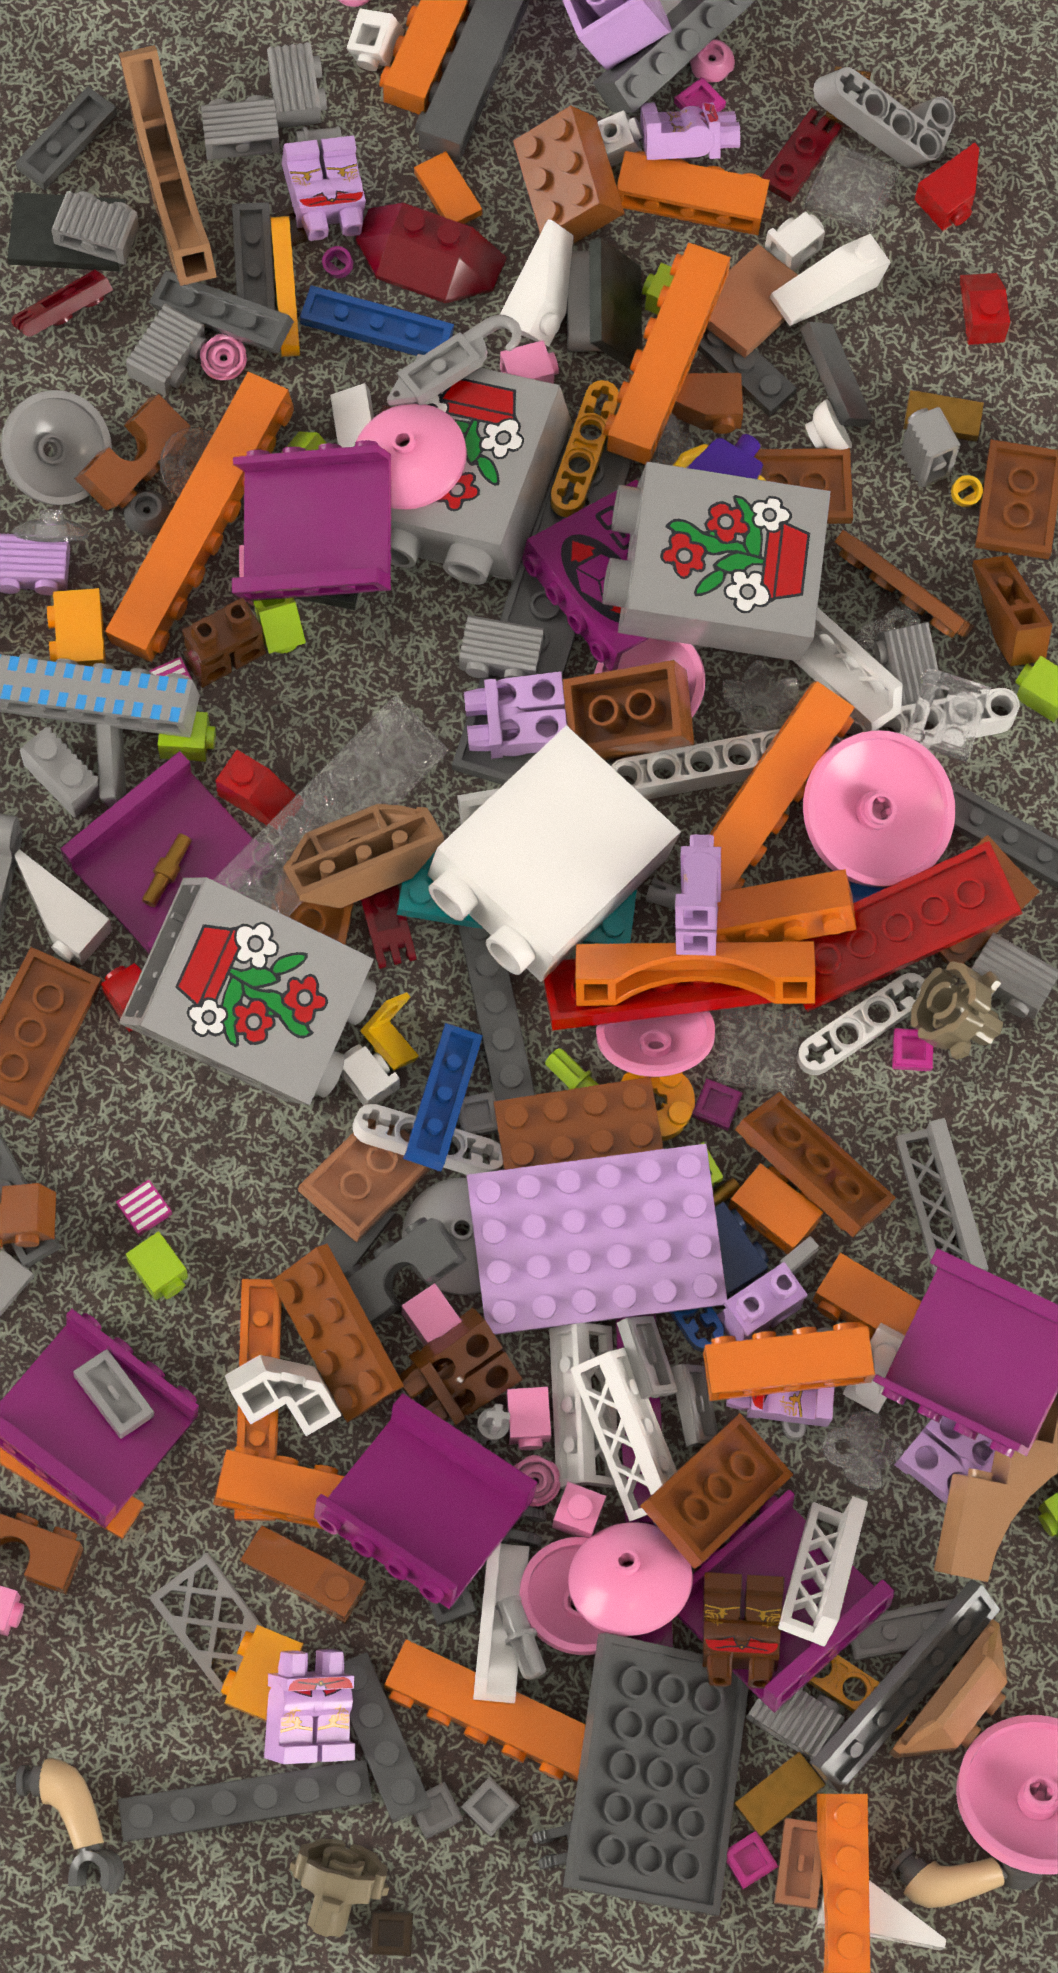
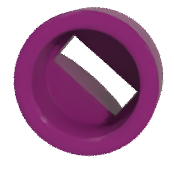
[322,246,353,279]

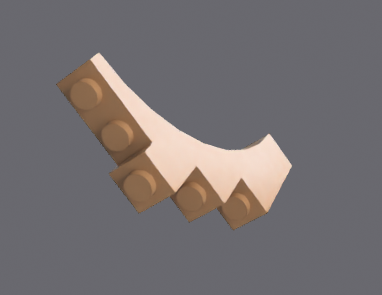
[119,45,217,286]
[934,1394,1058,1582]

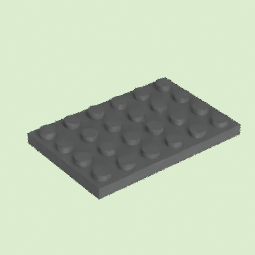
[563,1633,748,1916]

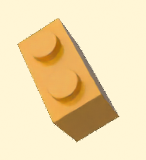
[47,588,106,667]
[220,1625,303,1722]

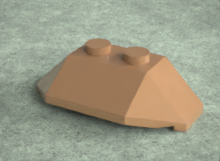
[283,804,444,908]
[889,1619,1007,1758]

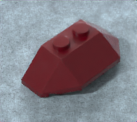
[355,203,507,304]

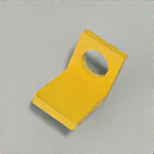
[360,992,419,1070]

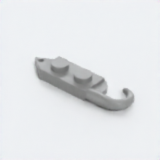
[387,315,522,406]

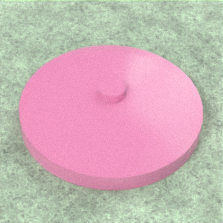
[803,730,955,888]
[956,1715,1058,1874]

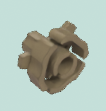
[911,961,1003,1060]
[289,1839,389,1937]

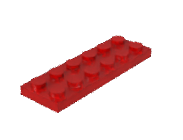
[797,841,1023,1012]
[543,958,773,1031]

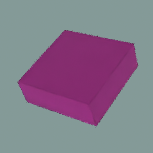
[691,1078,743,1131]

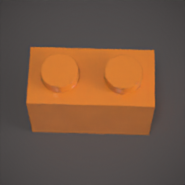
[728,1163,823,1254]

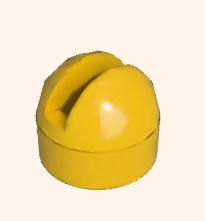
[951,475,983,507]

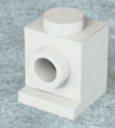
[346,9,405,71]
[598,110,643,167]
[765,211,825,271]
[341,1044,400,1106]

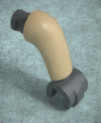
[16,1758,125,1894]
[890,1847,1045,1908]

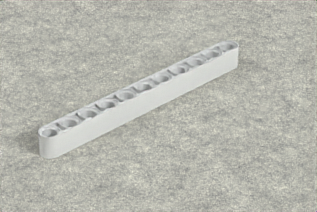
[611,688,1020,800]

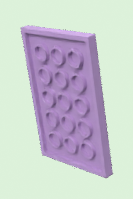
[467,1144,727,1335]

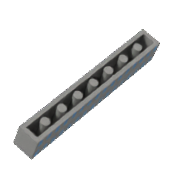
[0,652,200,738]

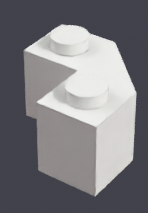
[225,1355,341,1436]

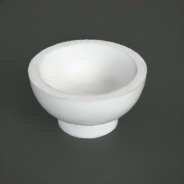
[805,399,852,450]

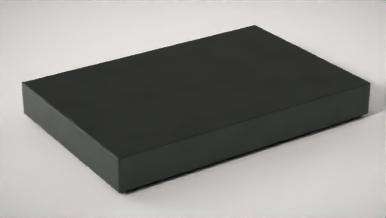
[7,192,126,272]
[589,238,642,370]

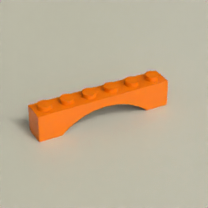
[575,941,815,1006]
[817,1794,871,1973]

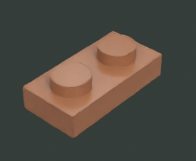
[774,1818,822,1910]

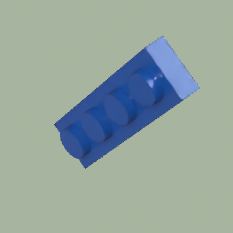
[300,285,454,356]
[403,1023,483,1172]

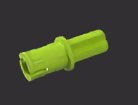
[545,1048,599,1089]

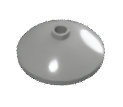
[1,390,112,505]
[402,1178,481,1295]

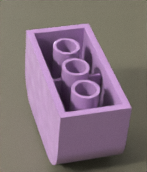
[562,0,672,70]

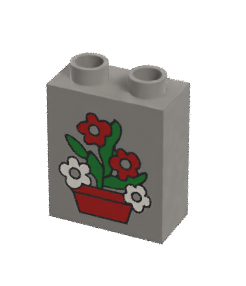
[391,354,572,585]
[602,462,831,662]
[119,877,376,1105]

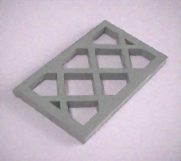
[148,1553,263,1696]

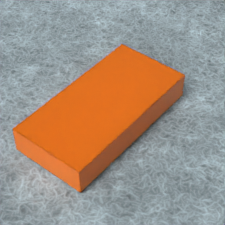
[414,151,482,224]

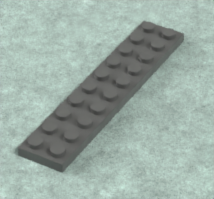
[452,429,633,785]

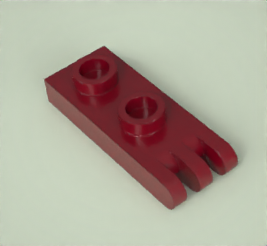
[761,108,843,203]
[11,270,113,337]
[360,885,417,969]

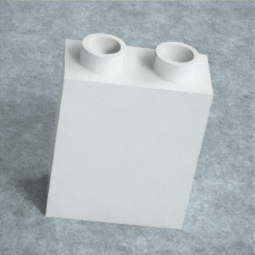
[428,725,681,982]

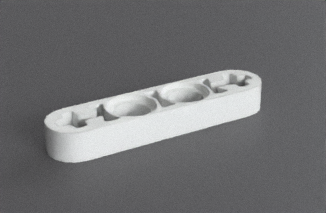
[797,973,925,1075]
[353,1104,503,1175]

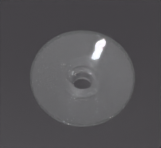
[160,427,214,498]
[13,509,90,542]

